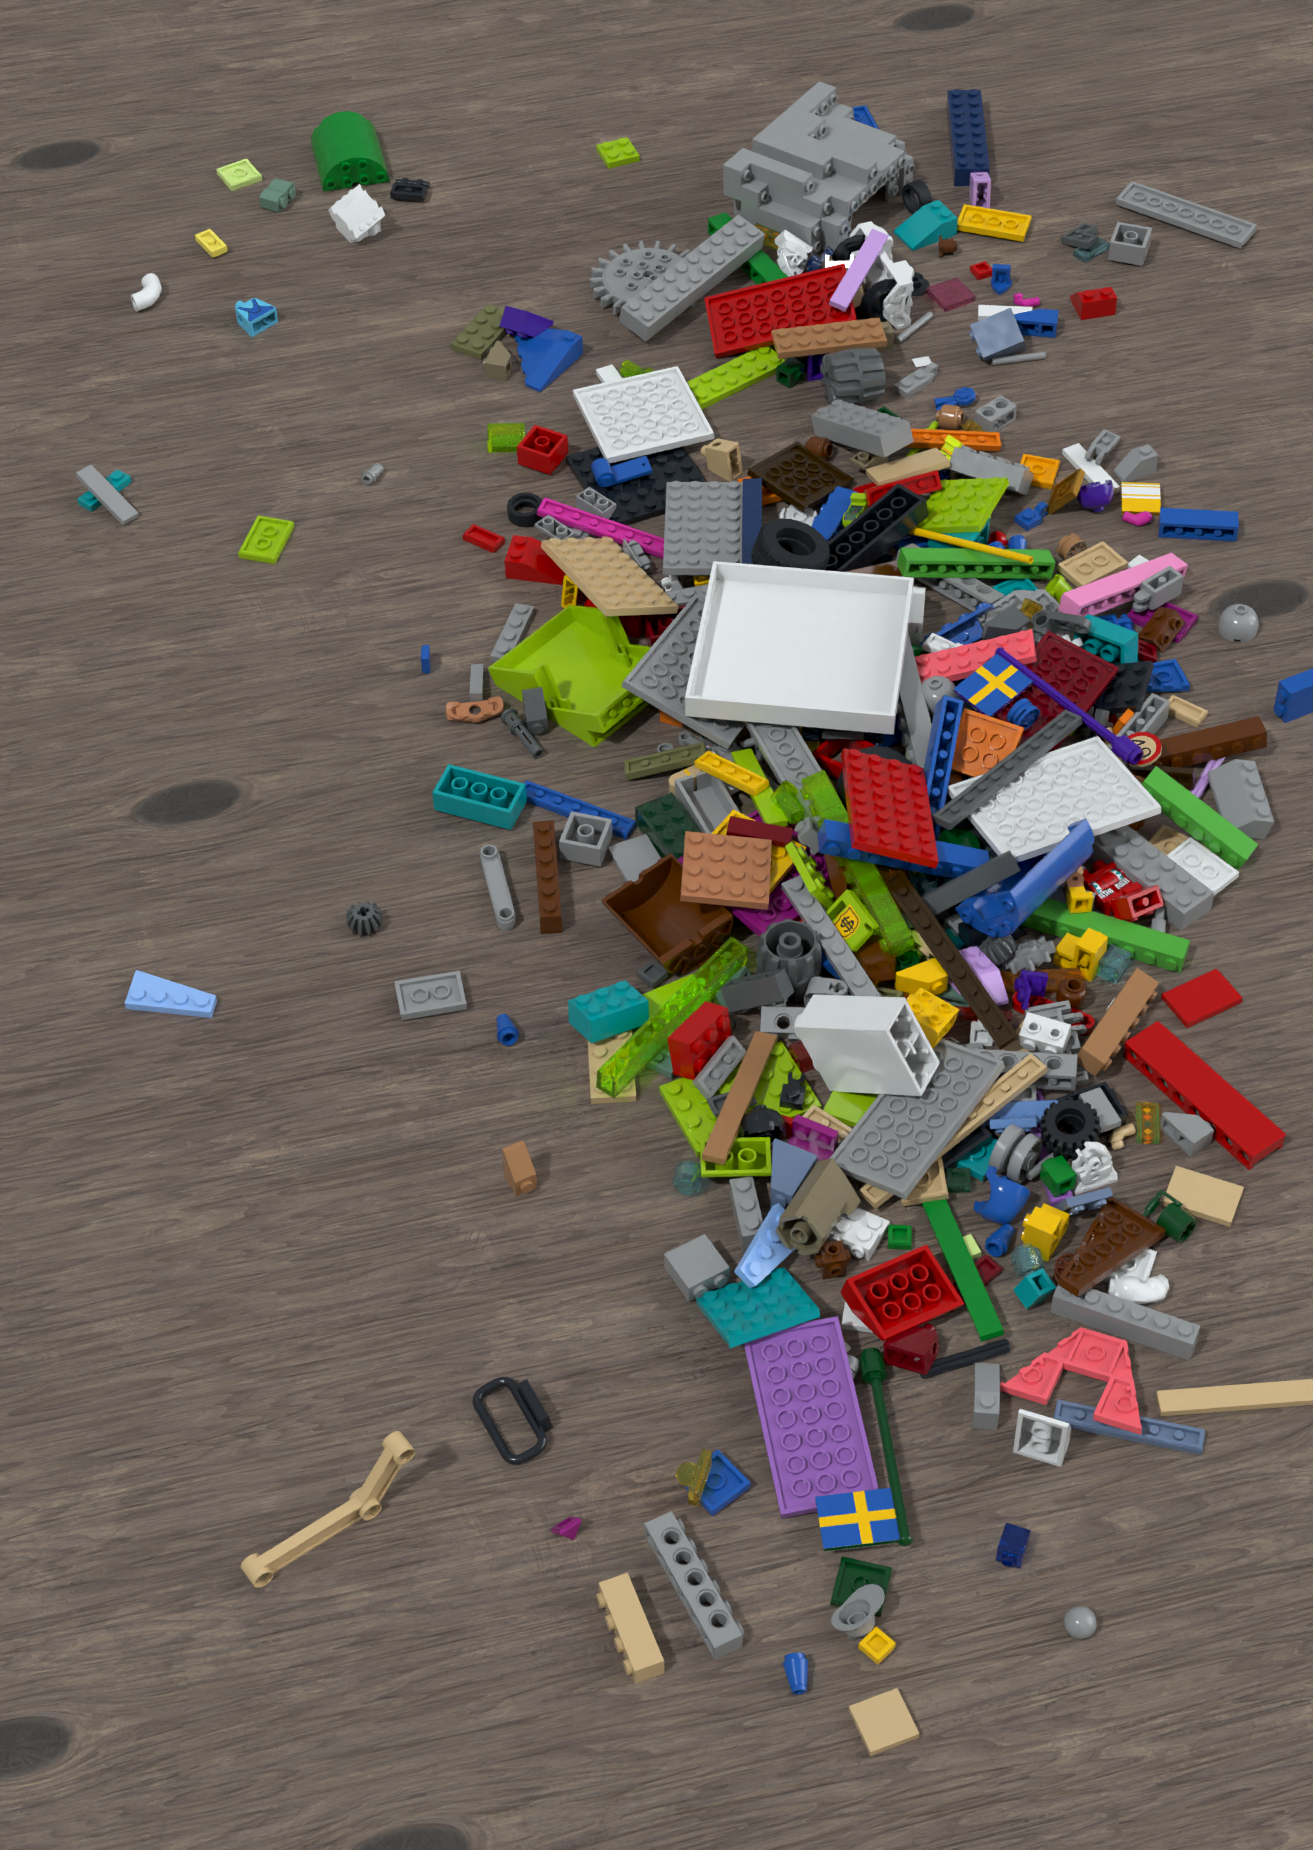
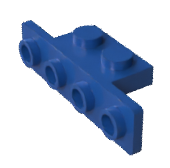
[920,602,995,646]

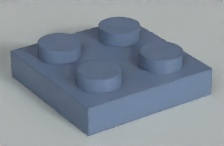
[1054,1187,1113,1217]

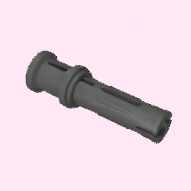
[501,708,544,759]

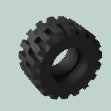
[1041,1097,1100,1161]

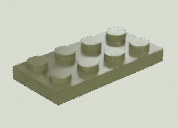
[450,304,506,360]

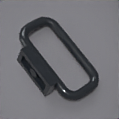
[472,1377,553,1465]

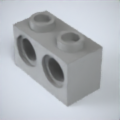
[974,395,1017,432]

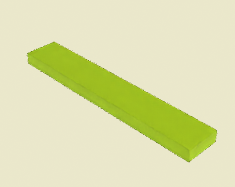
[731,748,788,827]

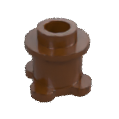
[938,236,957,257]

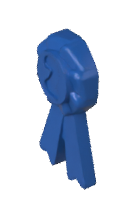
[934,387,976,412]

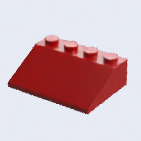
[840,1244,964,1341]

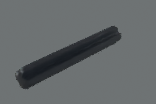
[919,1339,1010,1379]

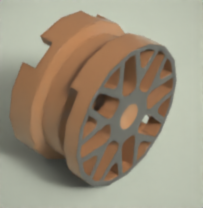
[1056,533,1087,560]

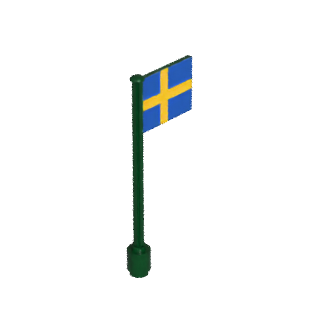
[815,1348,913,1552]

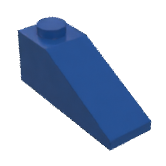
[1014,309,1059,338]

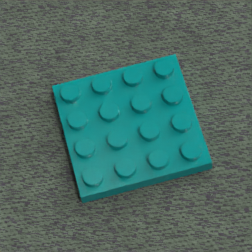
[696,1267,820,1348]

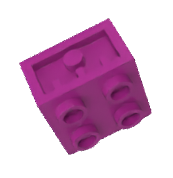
[787,1114,839,1161]

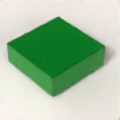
[887,1225,912,1250]

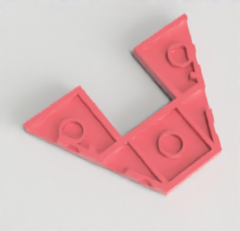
[1000,1327,1142,1435]

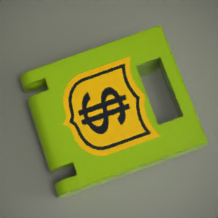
[826,889,879,952]

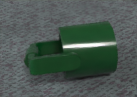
[1142,1190,1198,1244]

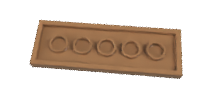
[771,318,887,359]

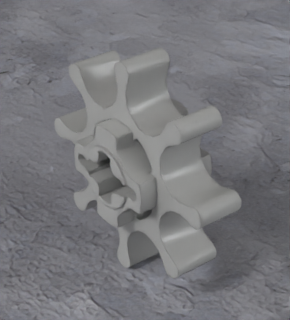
[1002,936,1056,974]

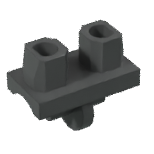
[1081,706,1114,739]

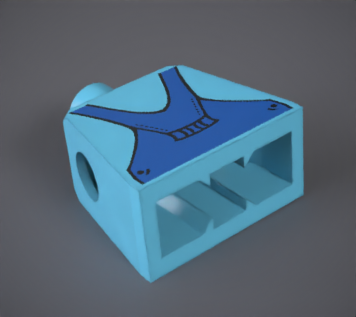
[235,298,278,337]

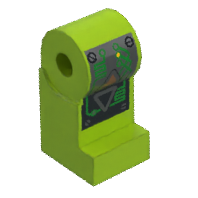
[842,493,868,528]

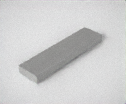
[76,465,138,525]

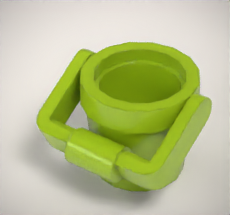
[1045,574,1073,604]

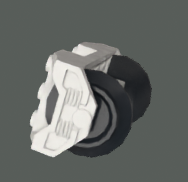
[832,221,914,330]

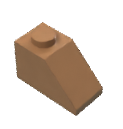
[502,1140,537,1196]

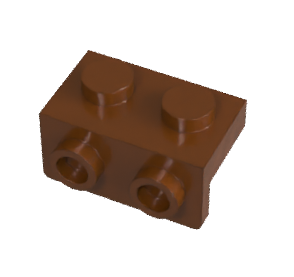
[1138,607,1185,652]

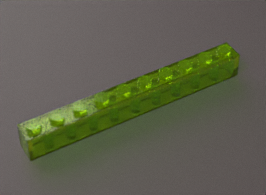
[800,770,915,958]
[596,937,749,1098]

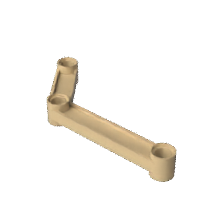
[240,1431,415,1588]

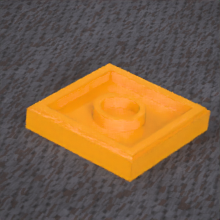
[1020,454,1060,490]

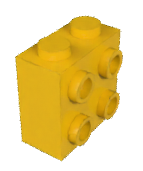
[907,987,959,1049]

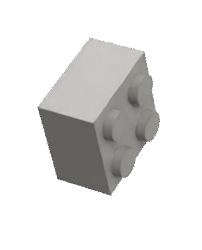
[1108,222,1152,266]
[559,811,613,867]

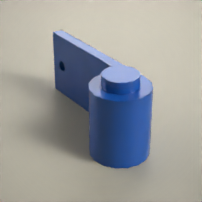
[591,456,653,487]

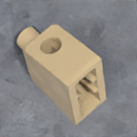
[701,438,743,482]

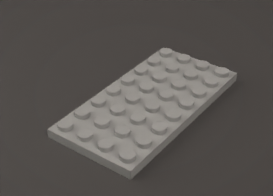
[663,481,743,575]
[830,1038,1005,1199]

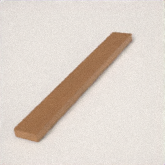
[702,1031,777,1165]

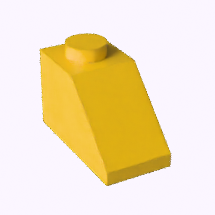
[895,958,948,995]

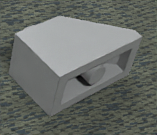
[1114,444,1158,482]
[1159,1112,1214,1157]

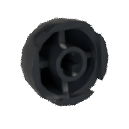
[740,1105,787,1143]

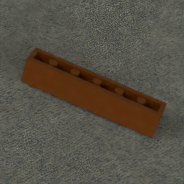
[1151,716,1267,768]
[533,820,562,934]

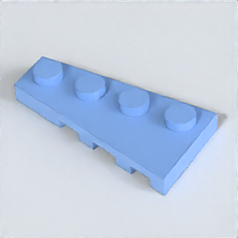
[125,970,217,1018]
[734,1203,796,1288]

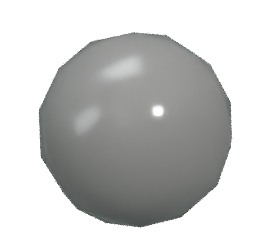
[1063,1606,1097,1640]

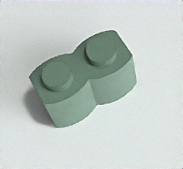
[259,178,296,212]

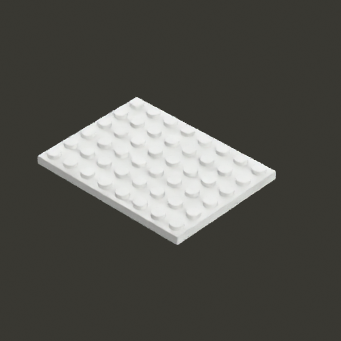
[947,736,1161,863]

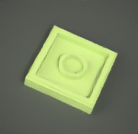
[216,159,262,191]

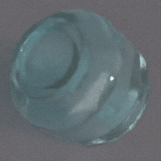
[672,1160,704,1195]
[1010,1243,1045,1278]

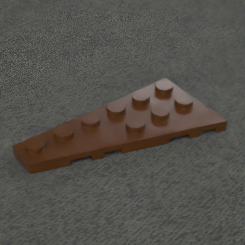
[1058,1197,1166,1297]

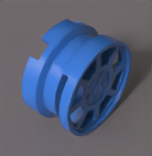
[1007,698,1040,731]

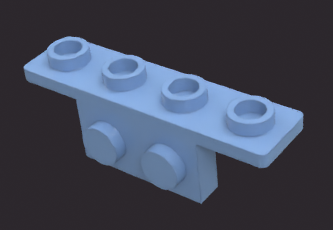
[982,1100,1058,1133]

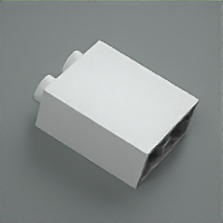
[794,995,940,1096]

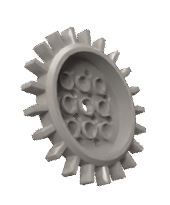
[590,241,703,315]

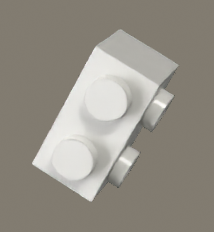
[1019,1012,1071,1054]

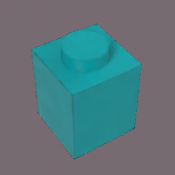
[1013,1268,1056,1310]

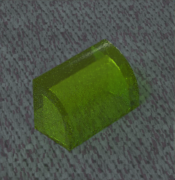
[487,423,526,453]

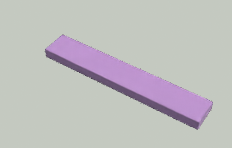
[829,228,888,312]

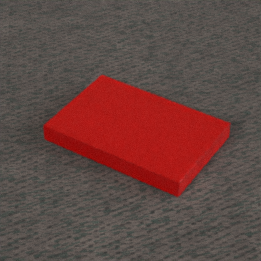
[1161,968,1243,1028]

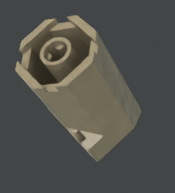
[776,1158,861,1256]

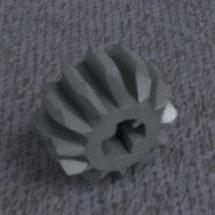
[346,901,383,937]
[979,935,1016,966]

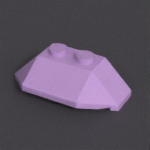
[948,946,1008,1006]

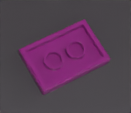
[1127,602,1199,643]

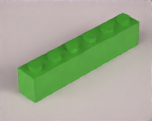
[1141,766,1258,871]

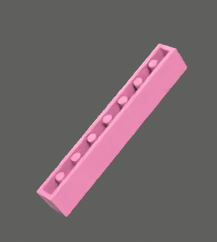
[1058,553,1188,617]

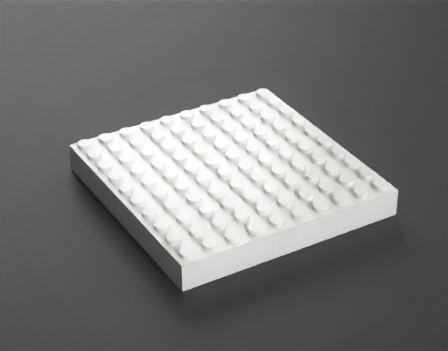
[685,561,914,734]

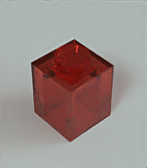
[789,1041,815,1073]

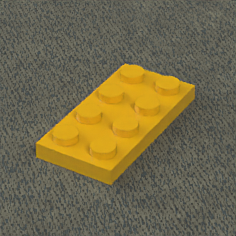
[957,204,1032,242]

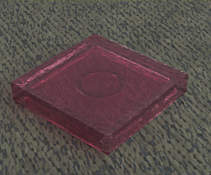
[926,277,976,312]

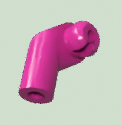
[1013,293,1040,307]
[1122,511,1153,527]

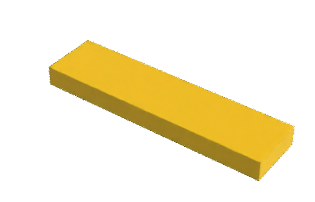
[694,751,770,797]

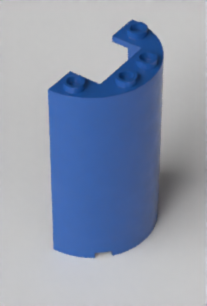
[955,819,1094,937]

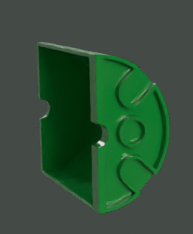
[311,111,390,191]

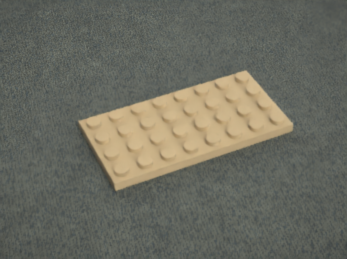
[541,537,678,616]

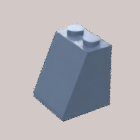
[969,308,1027,362]
[771,1138,817,1210]

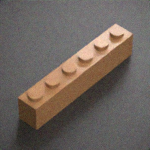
[1077,968,1159,1076]

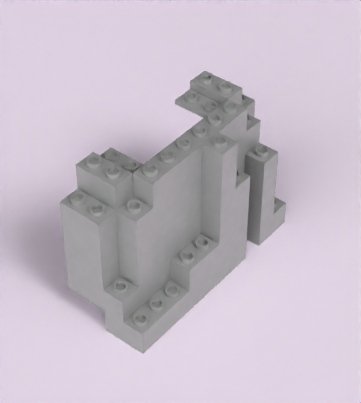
[723,81,914,257]

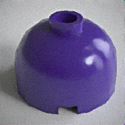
[1076,480,1114,512]

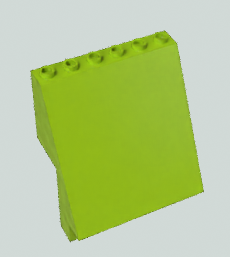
[488,605,651,748]

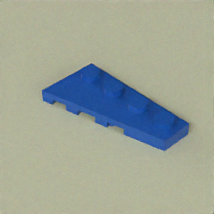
[1146,659,1190,692]

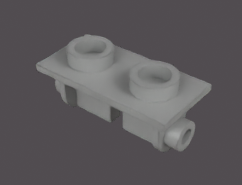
[621,539,652,573]

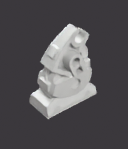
[774,230,813,277]
[1071,1142,1118,1195]

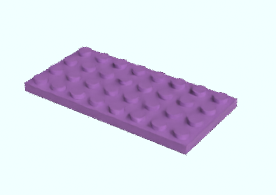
[744,1316,879,1518]

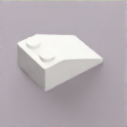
[1013,1409,1071,1467]

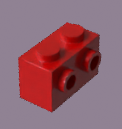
[1110,885,1164,922]

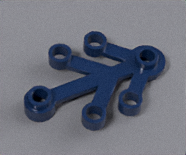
[806,246,834,272]

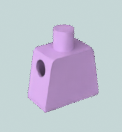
[969,172,991,208]

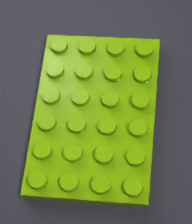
[659,1041,822,1158]

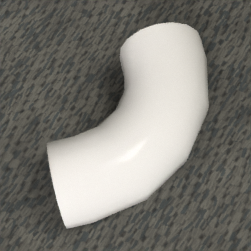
[131,273,162,312]

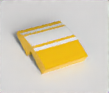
[1121,482,1161,516]

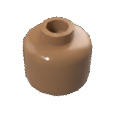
[936,404,964,430]

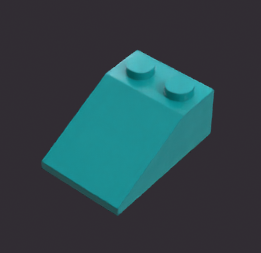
[894,200,958,251]

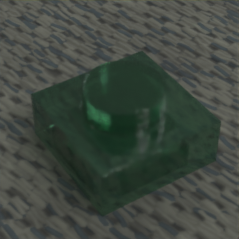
[946,1168,971,1193]

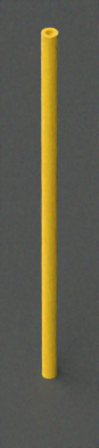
[908,527,1033,564]

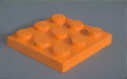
[951,708,1024,778]

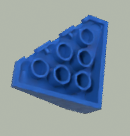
[514,328,583,392]

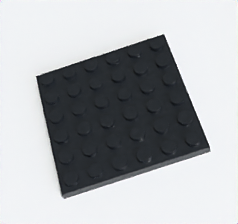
[566,446,707,526]

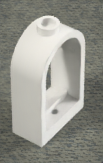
[908,587,926,646]

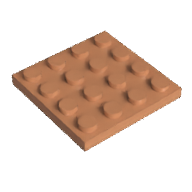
[680,831,772,910]

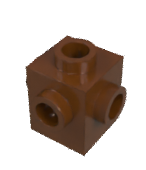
[814,1240,850,1280]

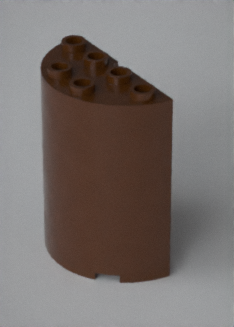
[601,853,733,974]

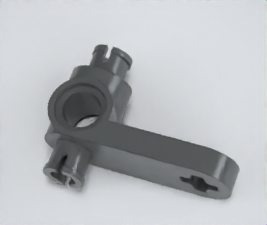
[1031,604,1092,646]

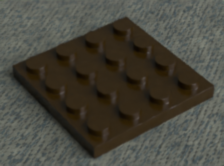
[747,441,854,513]

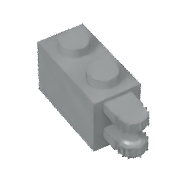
[1132,566,1184,612]

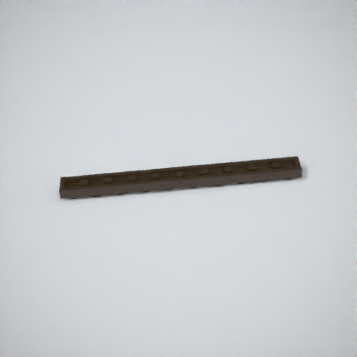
[882,869,1019,1050]

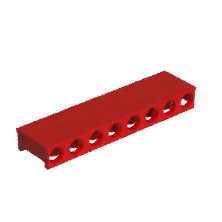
[1123,1021,1286,1170]

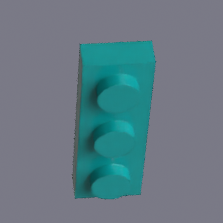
[77,469,132,512]

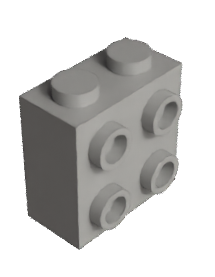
[664,1234,730,1302]

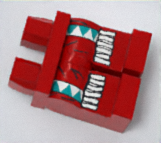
[1082,859,1143,917]

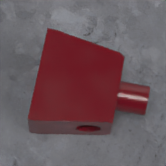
[883,1324,939,1375]

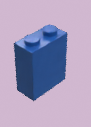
[1273,668,1313,723]

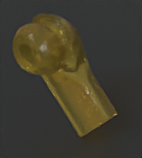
[962,419,984,432]

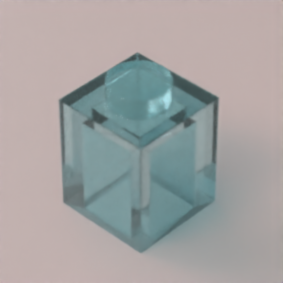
[1097,944,1131,984]

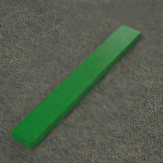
[921,1199,1004,1342]

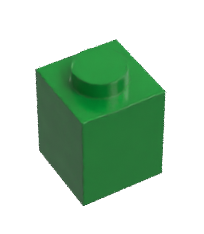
[1040,1155,1076,1197]

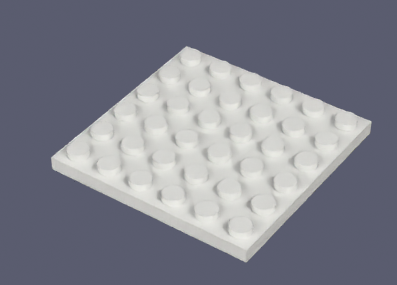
[573,366,714,463]

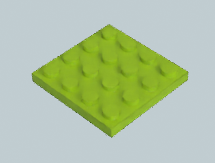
[916,477,1009,533]

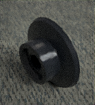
[911,272,930,296]

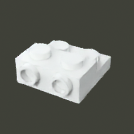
[826,1207,890,1261]

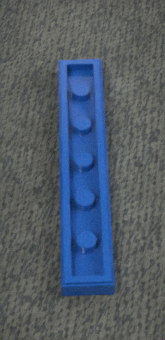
[524,780,637,840]

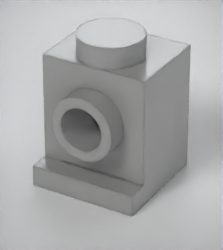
[795,816,821,855]

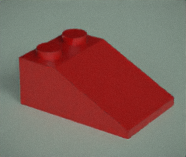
[504,535,566,585]

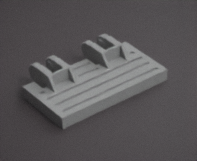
[1025,1000,1091,1091]

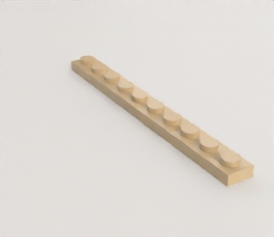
[859,1053,1047,1209]

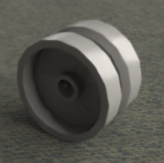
[989,1124,1043,1184]

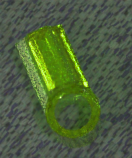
[620,360,654,377]
[770,780,806,824]

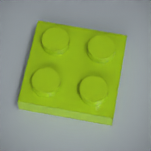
[596,137,640,169]

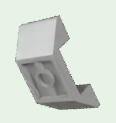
[535,487,616,540]

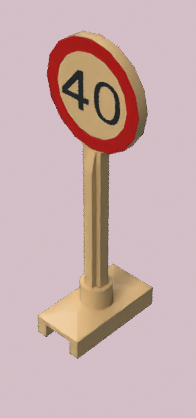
[1116,732,1162,767]

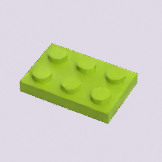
[785,842,835,910]

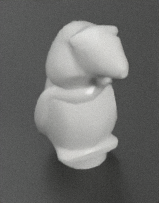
[1108,1274,1169,1304]

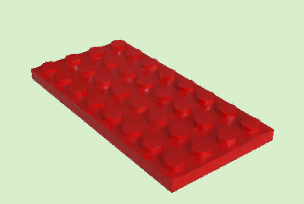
[704,263,857,358]
[841,748,939,868]

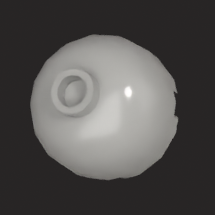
[1218,604,1259,643]
[921,676,959,717]

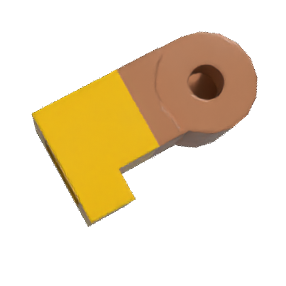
[1063,872,1094,913]

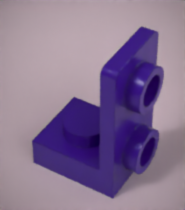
[1014,970,1048,1010]

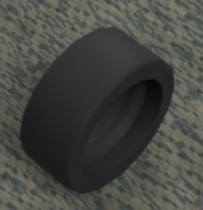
[902,180,932,214]
[507,492,543,527]

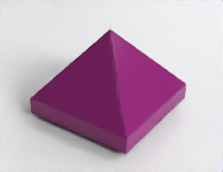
[551,1516,581,1540]

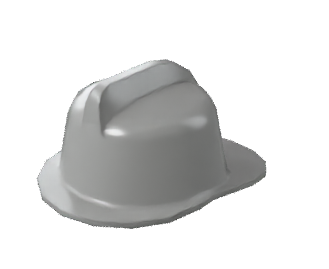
[831,1584,885,1641]

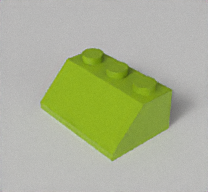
[700,1137,772,1177]

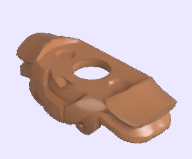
[446,696,505,723]

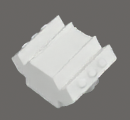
[328,184,385,243]

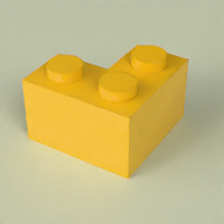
[1053,928,1108,982]
[1021,1203,1070,1262]

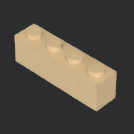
[596,1573,665,1684]

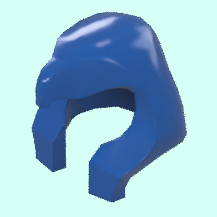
[974,1166,1031,1225]

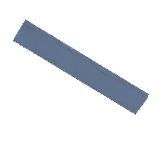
[1054,1399,1205,1455]

